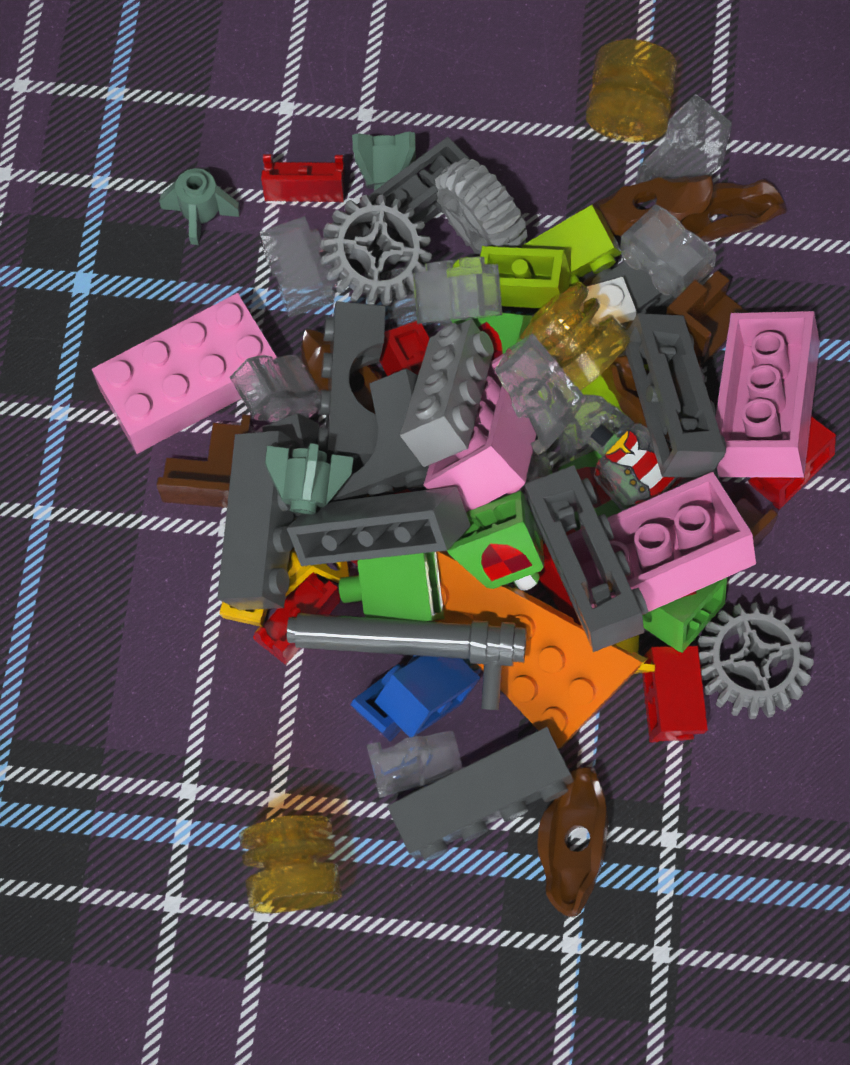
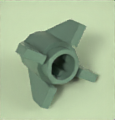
[352,132,416,191]
[159,167,240,245]
[265,443,353,514]

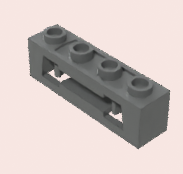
[323,137,470,273]
[623,313,726,478]
[524,465,648,652]

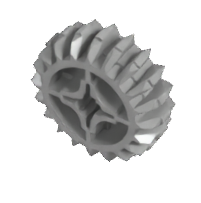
[435,157,528,256]
[320,194,432,306]
[697,602,813,719]

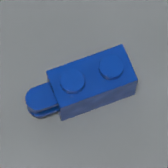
[374,655,482,739]

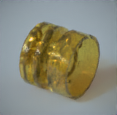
[586,39,677,143]
[516,282,631,396]
[239,815,343,914]

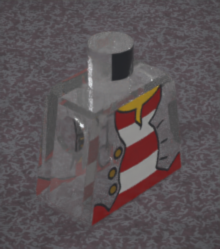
[587,423,686,511]

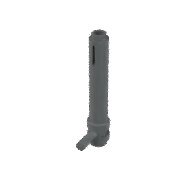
[287,613,527,710]

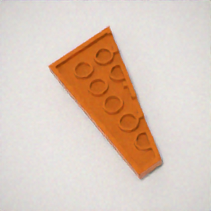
[435,551,648,749]

